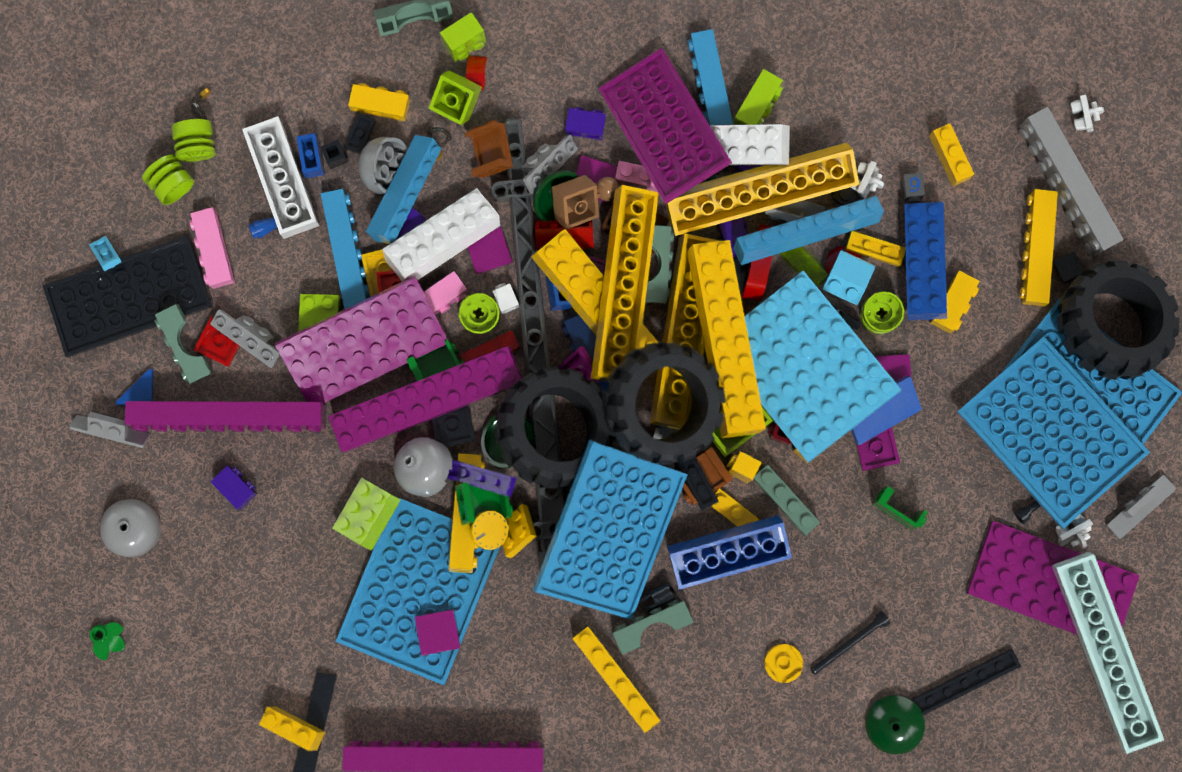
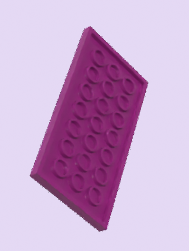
[598,48,732,204]
[275,276,447,403]
[966,521,1140,635]

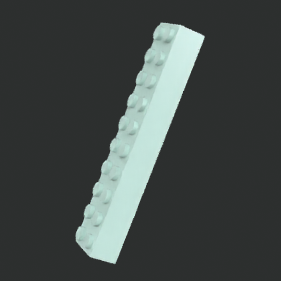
[1051,552,1164,754]

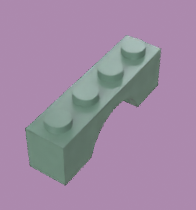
[374,0,454,37]
[645,225,674,303]
[155,304,213,384]
[753,465,820,536]
[613,599,693,655]

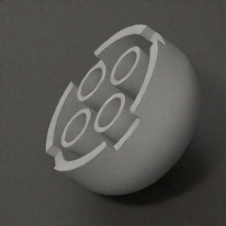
[358,137,407,195]
[394,437,452,497]
[100,499,161,557]

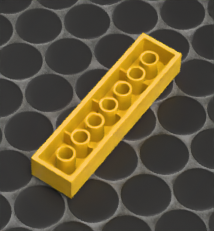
[531,229,658,349]

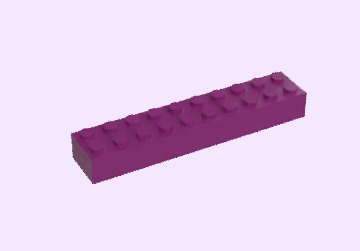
[328,346,522,453]
[125,401,326,433]
[342,740,544,772]

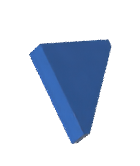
[116,369,154,405]

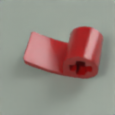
[465,56,487,90]

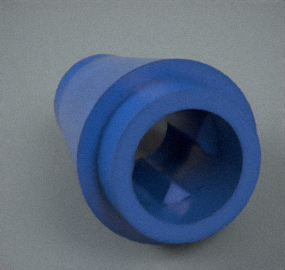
[248,217,278,239]

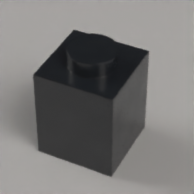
[321,140,348,169]

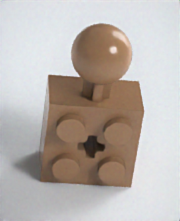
[552,175,620,229]

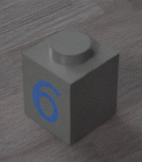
[901,173,925,203]

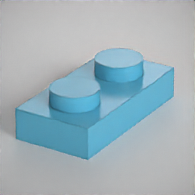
[89,236,121,271]

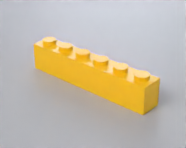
[1019,189,1058,306]
[449,453,485,573]
[572,626,660,733]

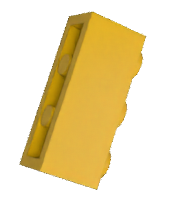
[348,83,410,121]
[929,123,974,186]
[930,270,980,333]
[726,451,762,484]
[259,706,325,751]

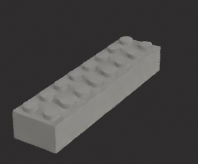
[1019,107,1124,257]

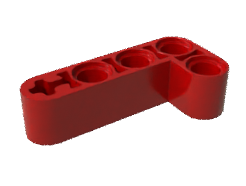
[742,224,773,302]

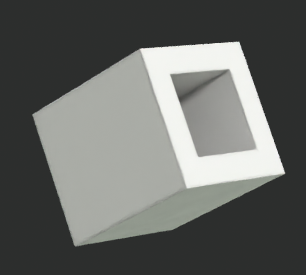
[492,283,519,315]

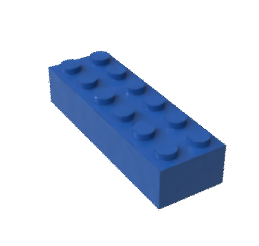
[905,202,948,320]
[667,515,792,590]

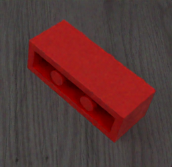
[535,220,594,251]

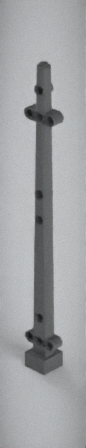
[491,117,567,571]

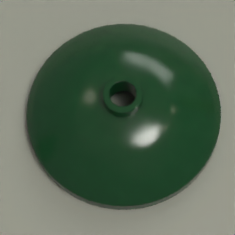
[533,170,579,221]
[481,415,534,468]
[865,695,925,755]

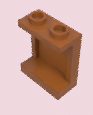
[465,120,513,178]
[677,447,733,506]

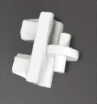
[1071,95,1104,132]
[850,161,884,199]
[1055,514,1093,548]

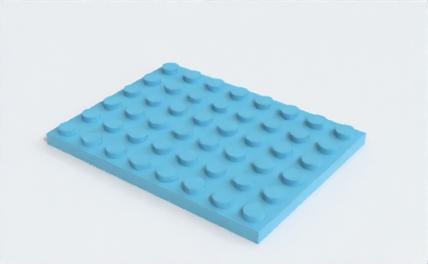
[744,271,901,463]

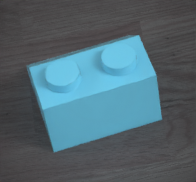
[823,250,876,305]

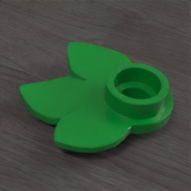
[89,622,125,661]

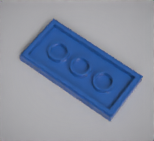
[851,375,922,445]

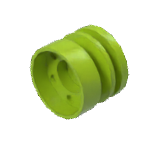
[171,119,216,162]
[142,155,194,205]
[860,291,904,334]
[458,293,499,334]

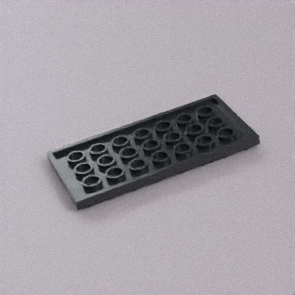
[43,235,213,358]

